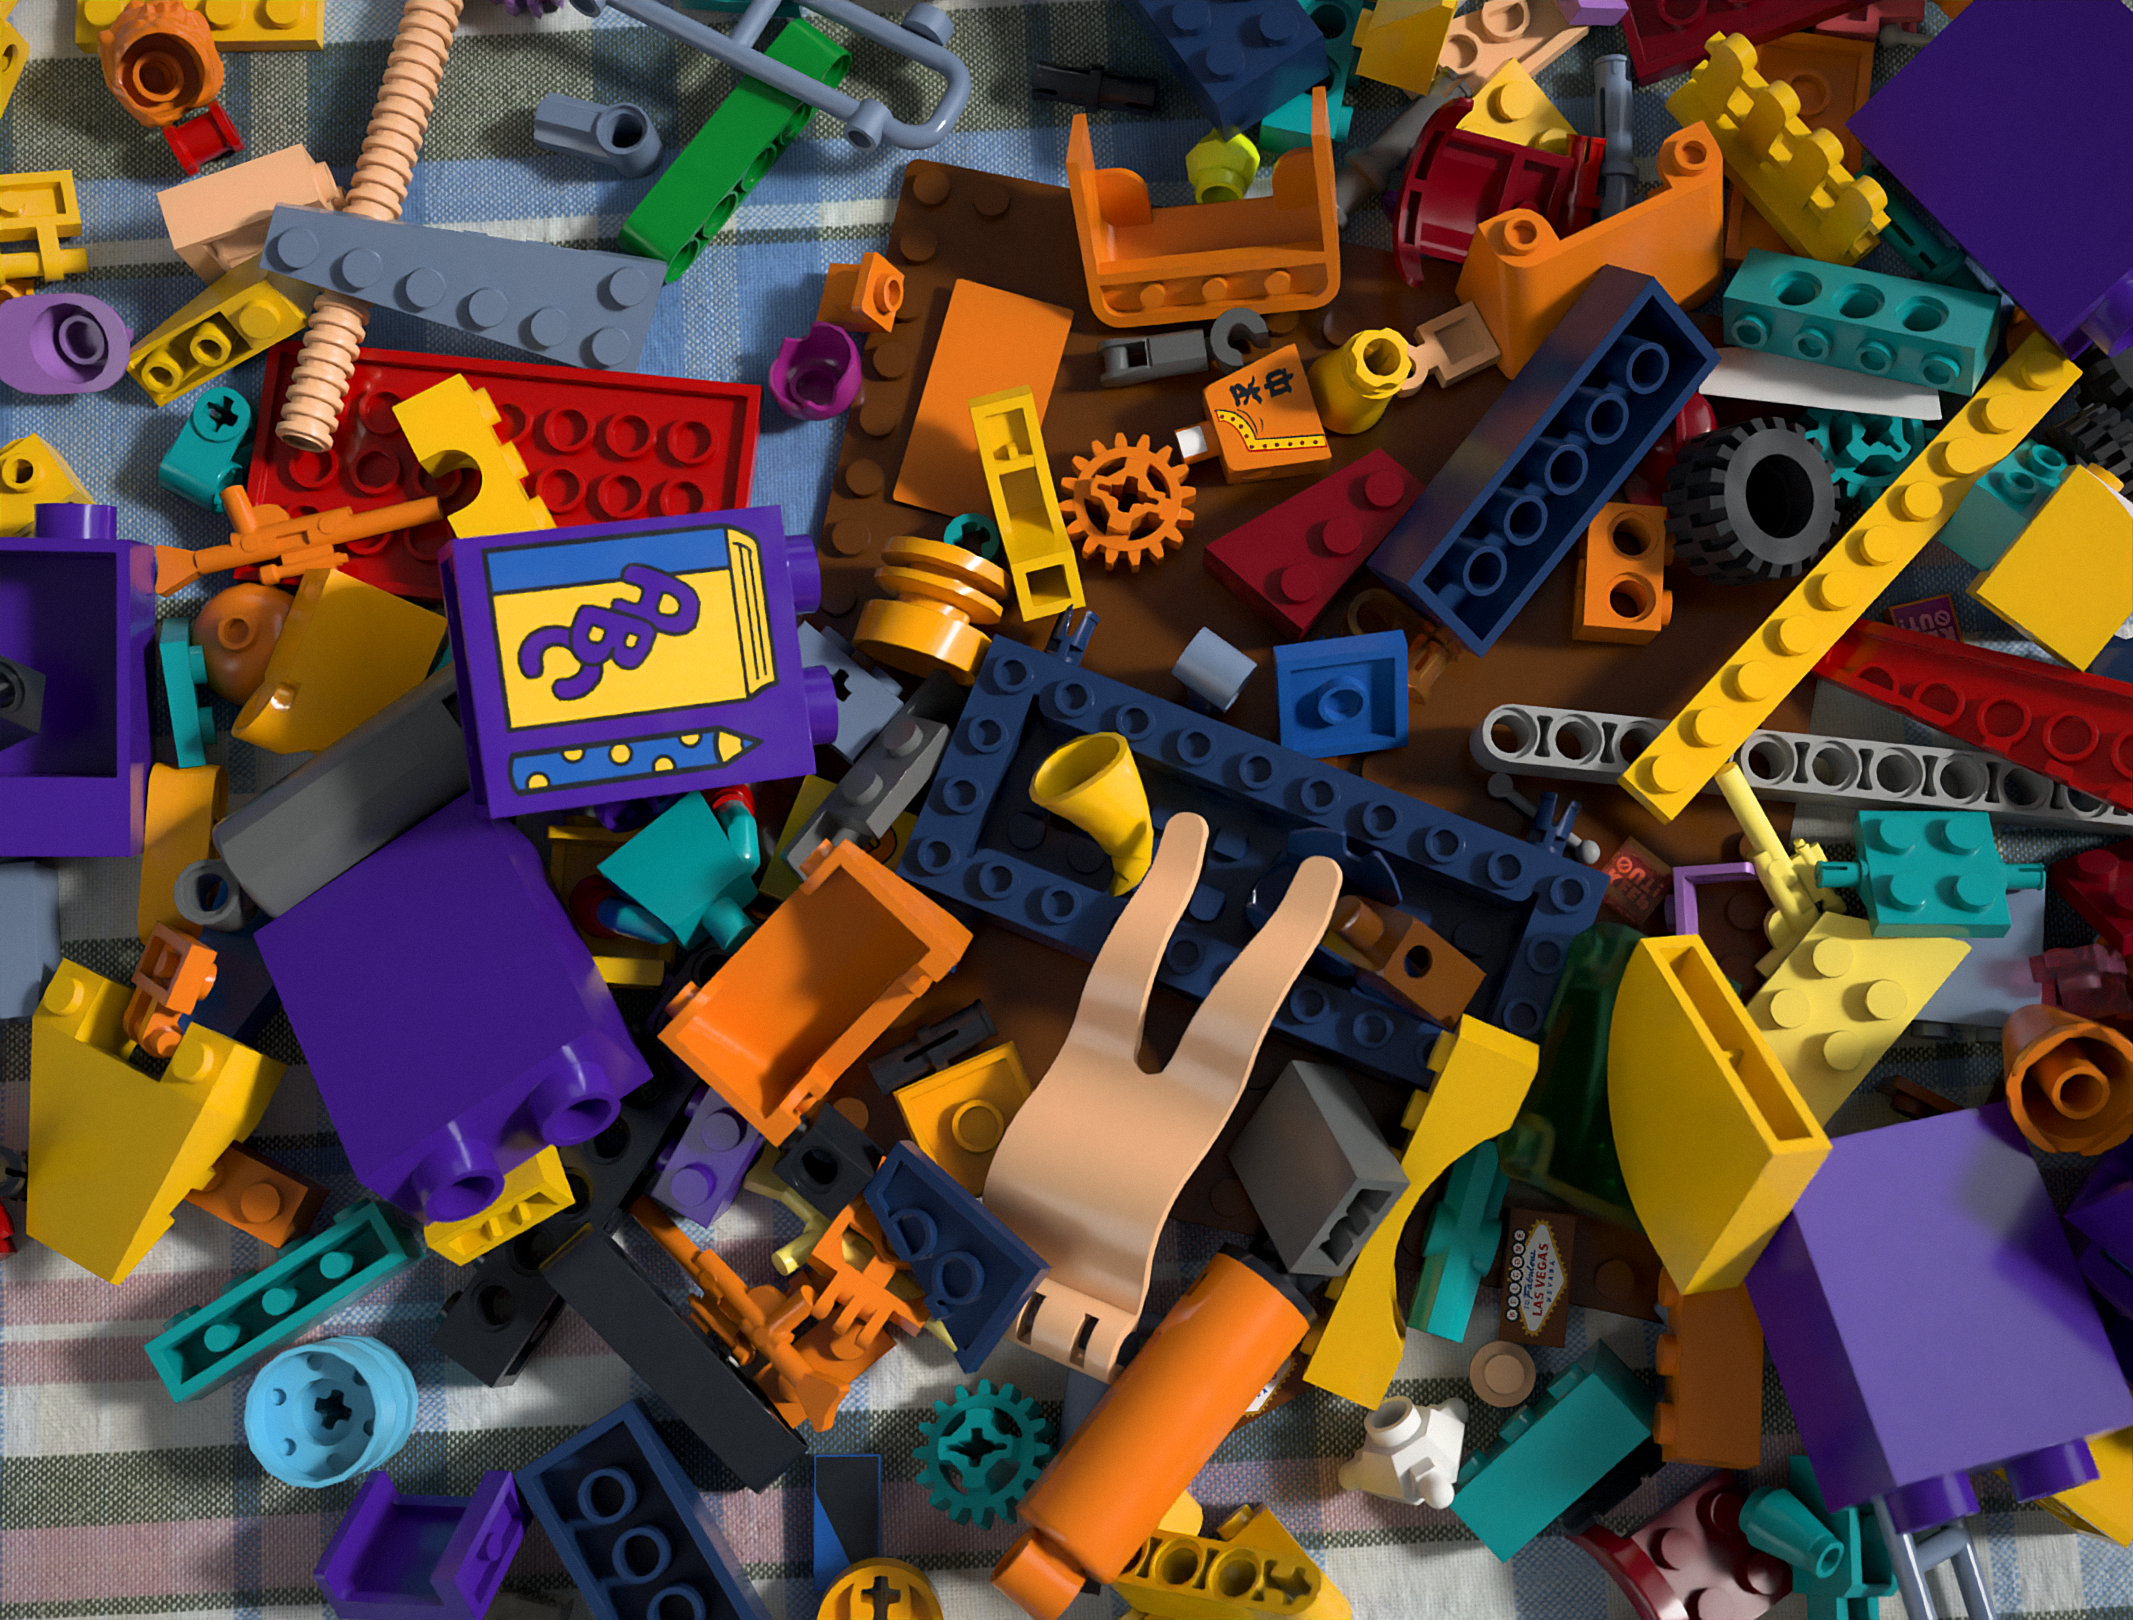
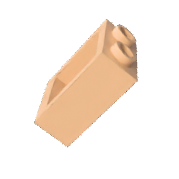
[156,143,348,287]

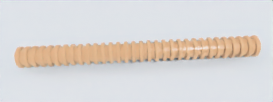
[275,0,464,453]

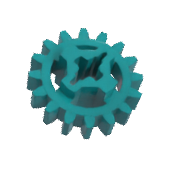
[1797,407,1939,510]
[912,1379,1058,1530]

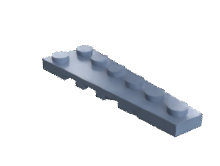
[259,202,668,373]

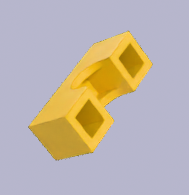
[391,373,557,538]

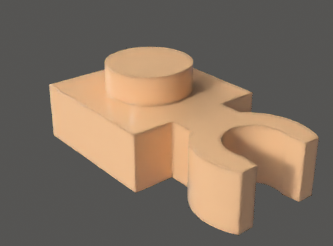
[1396,301,1501,398]

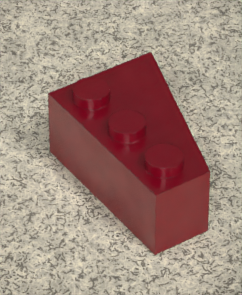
[1202,448,1427,644]

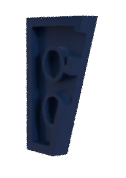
[862,1140,1052,1374]

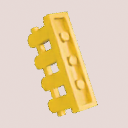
[1664,31,1891,268]

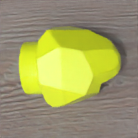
[1185,127,1260,204]

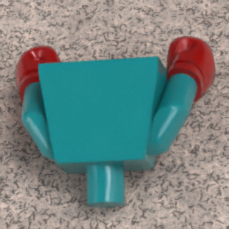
[569,784,760,953]

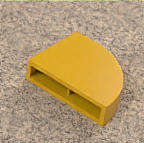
[1607,934,1833,1295]

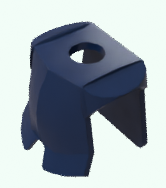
[1245,827,1402,980]

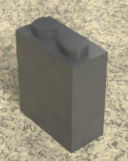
[1227,1060,1411,1277]

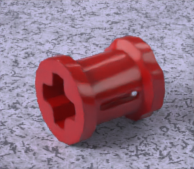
[162,99,246,177]

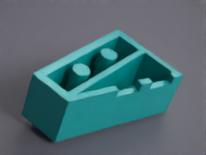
[1449,1338,1656,1564]

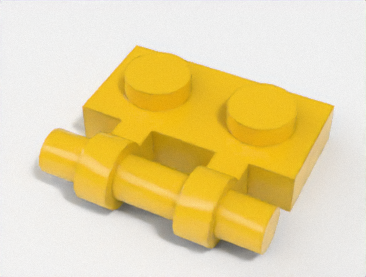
[0,170,89,286]

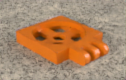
[806,1156,931,1351]

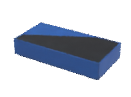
[813,1453,882,1591]

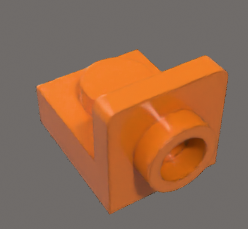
[816,252,905,334]

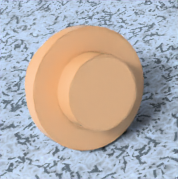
[1469,1340,1536,1407]

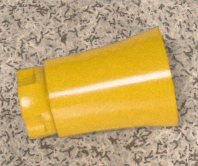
[1306,327,1412,434]

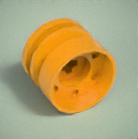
[852,536,1013,687]

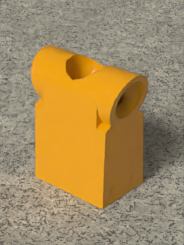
[231,568,447,756]

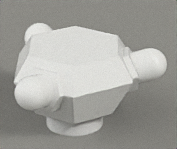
[1338,1396,1469,1509]

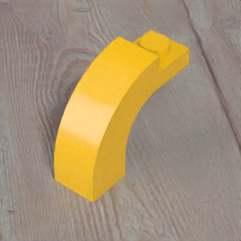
[967,384,1086,622]

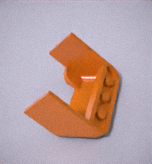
[1065,86,1341,328]

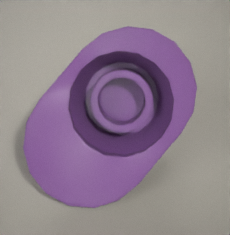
[0,293,134,395]

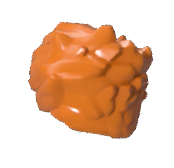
[98,0,224,129]

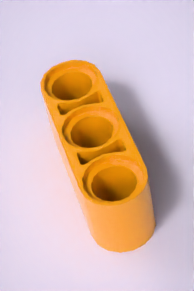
[138,762,229,946]

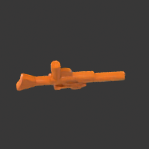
[155,485,444,598]
[629,1195,850,1432]

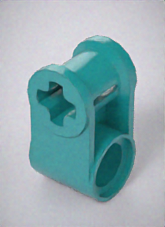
[158,387,259,515]

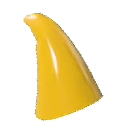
[1029,732,1154,897]

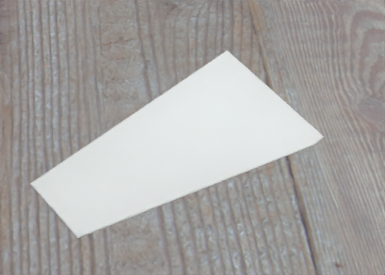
[1699,347,1942,421]

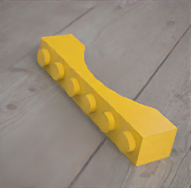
[1298,1014,1539,1412]

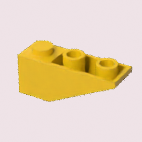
[126,251,319,407]

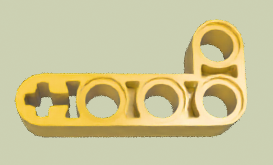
[1110,1489,1352,1620]

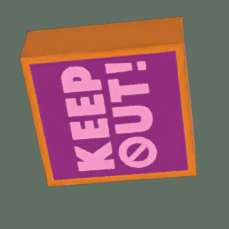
[1883,593,1964,643]

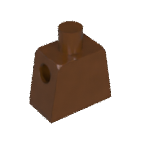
[1322,894,1486,1031]

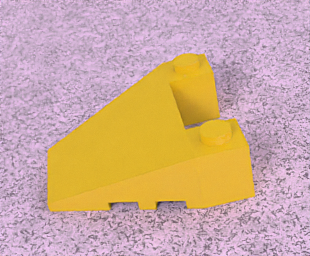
[26,958,288,1286]

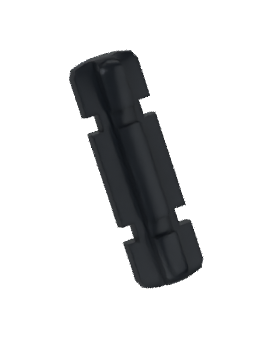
[1554,1435,1667,1537]

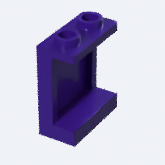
[313,1470,534,1620]

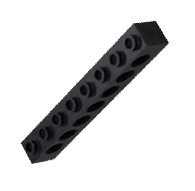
[429,909,764,1388]

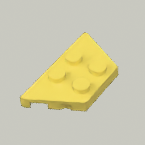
[1744,911,1972,1129]

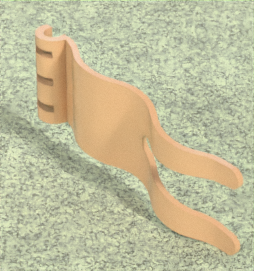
[982,812,1342,1386]

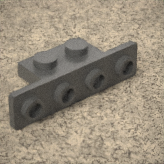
[780,668,968,883]

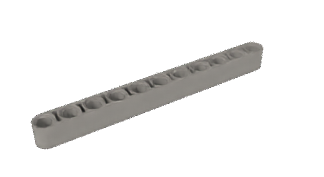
[1469,704,2133,836]

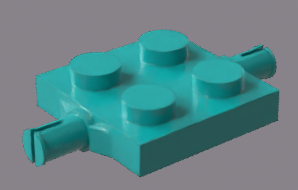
[1814,811,2046,938]

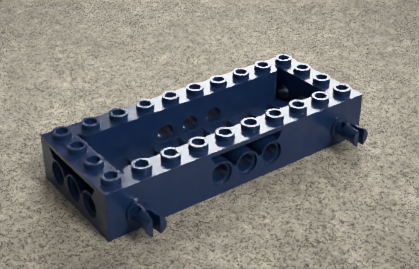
[895,604,1611,1172]

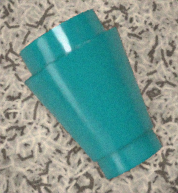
[1739,1486,1845,1578]

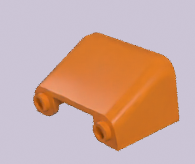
[1455,120,1724,380]
[657,838,973,1148]

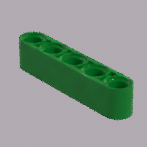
[617,17,852,284]

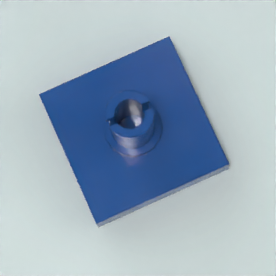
[1273,629,1408,759]

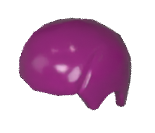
[768,321,861,421]

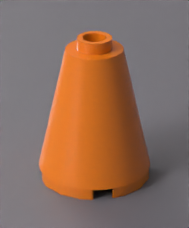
[2001,1004,2133,1157]

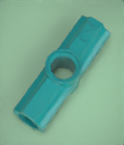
[1405,1140,1517,1343]

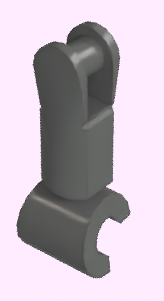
[1096,308,1271,387]

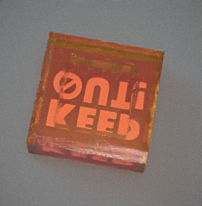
[1601,836,1674,928]

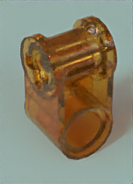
[1339,588,1464,705]

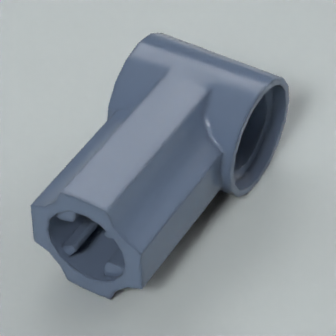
[533,92,664,179]
[1171,627,1258,716]

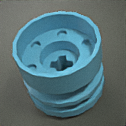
[244,1334,419,1489]

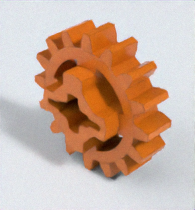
[1059,433,1196,573]

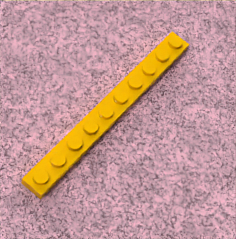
[1616,330,2084,826]

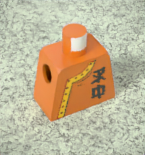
[1174,343,1332,484]

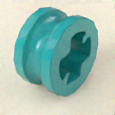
[943,513,1001,565]

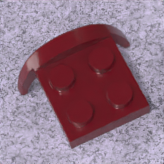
[1392,96,1575,288]
[1563,1468,1793,1620]

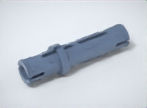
[1593,54,1639,224]

